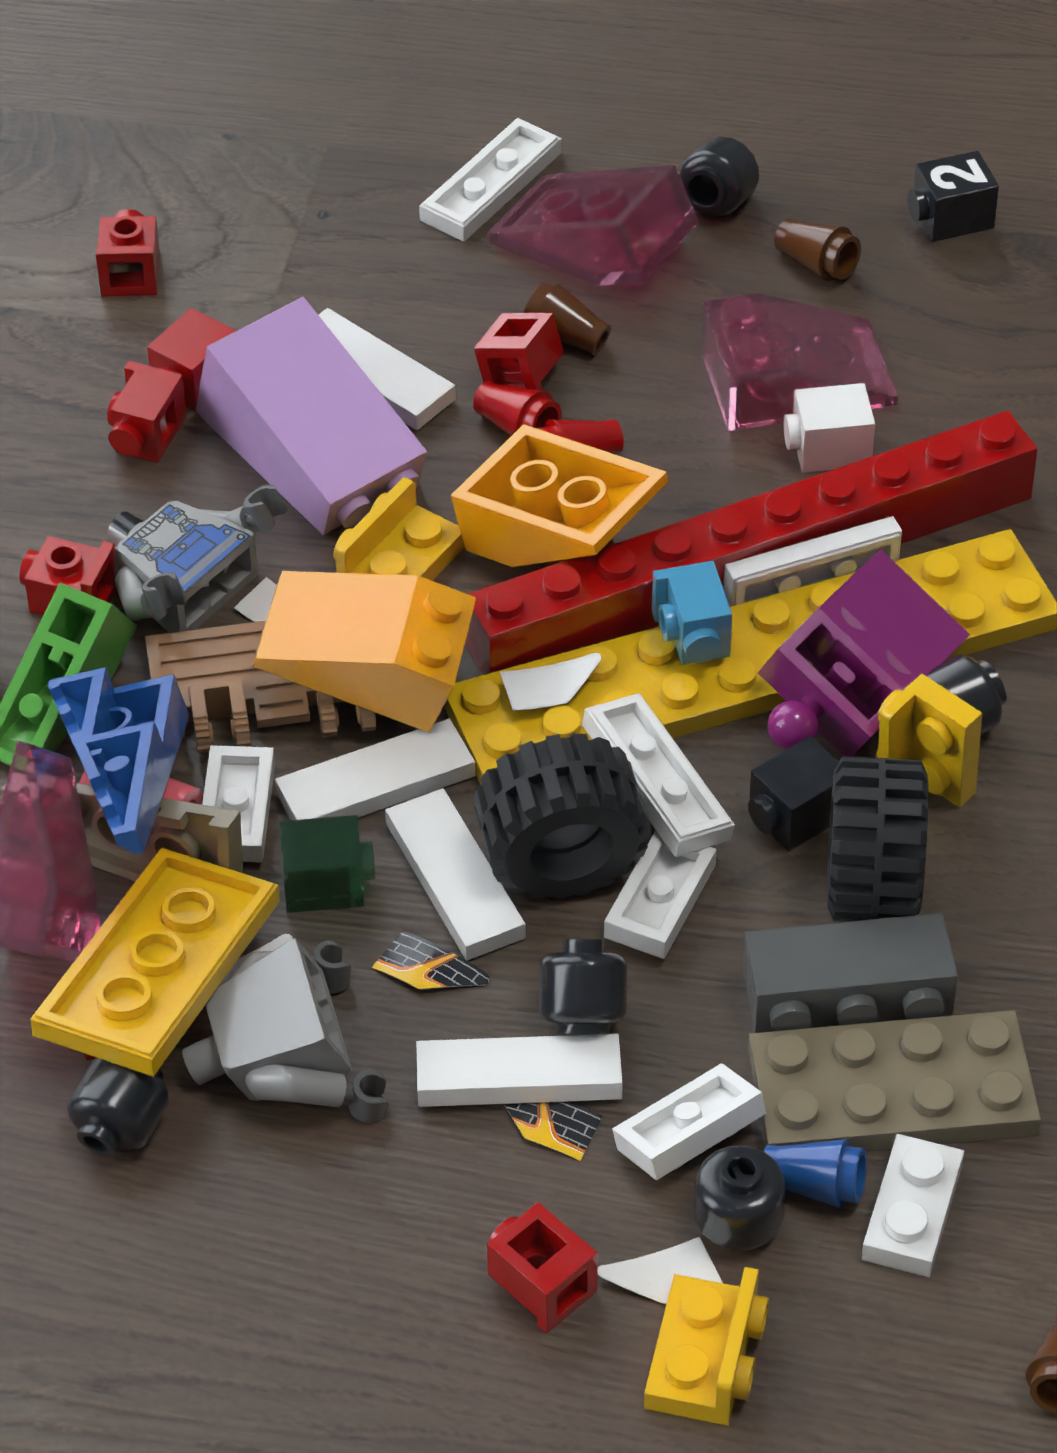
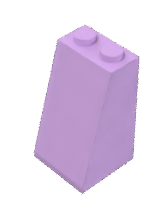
[196,296,427,535]

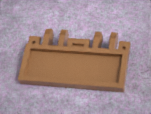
[145,621,376,753]

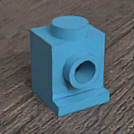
[652,561,732,665]

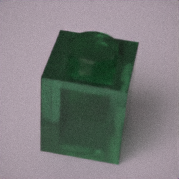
[279,815,375,913]

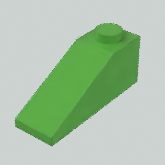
[0,583,137,776]

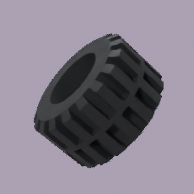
[474,733,651,901]
[827,756,928,922]

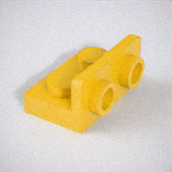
[333,477,464,581]
[876,673,982,808]
[644,1267,769,1426]

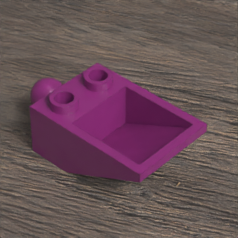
[758,549,970,756]

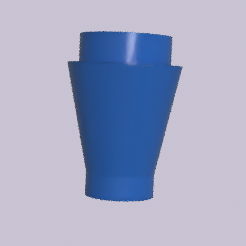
[764,1139,867,1209]

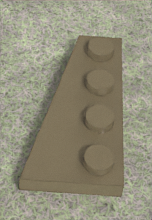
[1,773,243,882]

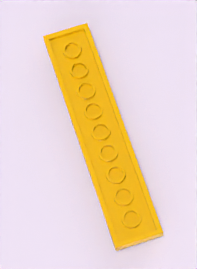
[444,529,1057,786]

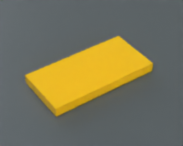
[30,848,280,1077]

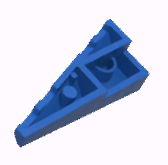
[48,667,190,854]

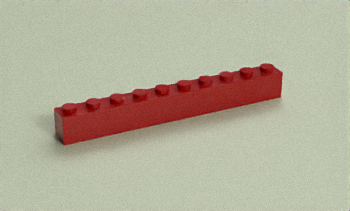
[465,410,1038,675]

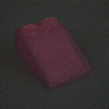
[487,165,699,288]
[701,293,898,431]
[0,741,100,963]

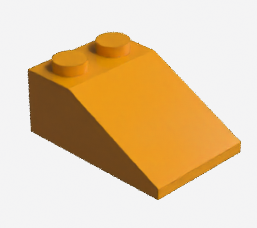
[450,424,669,567]
[252,571,476,733]

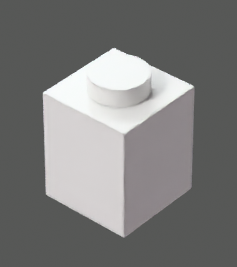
[784,383,875,473]

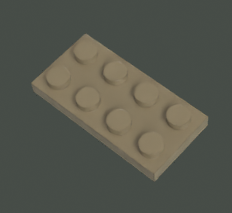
[748,1010,1041,1151]

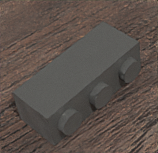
[743,913,958,1033]

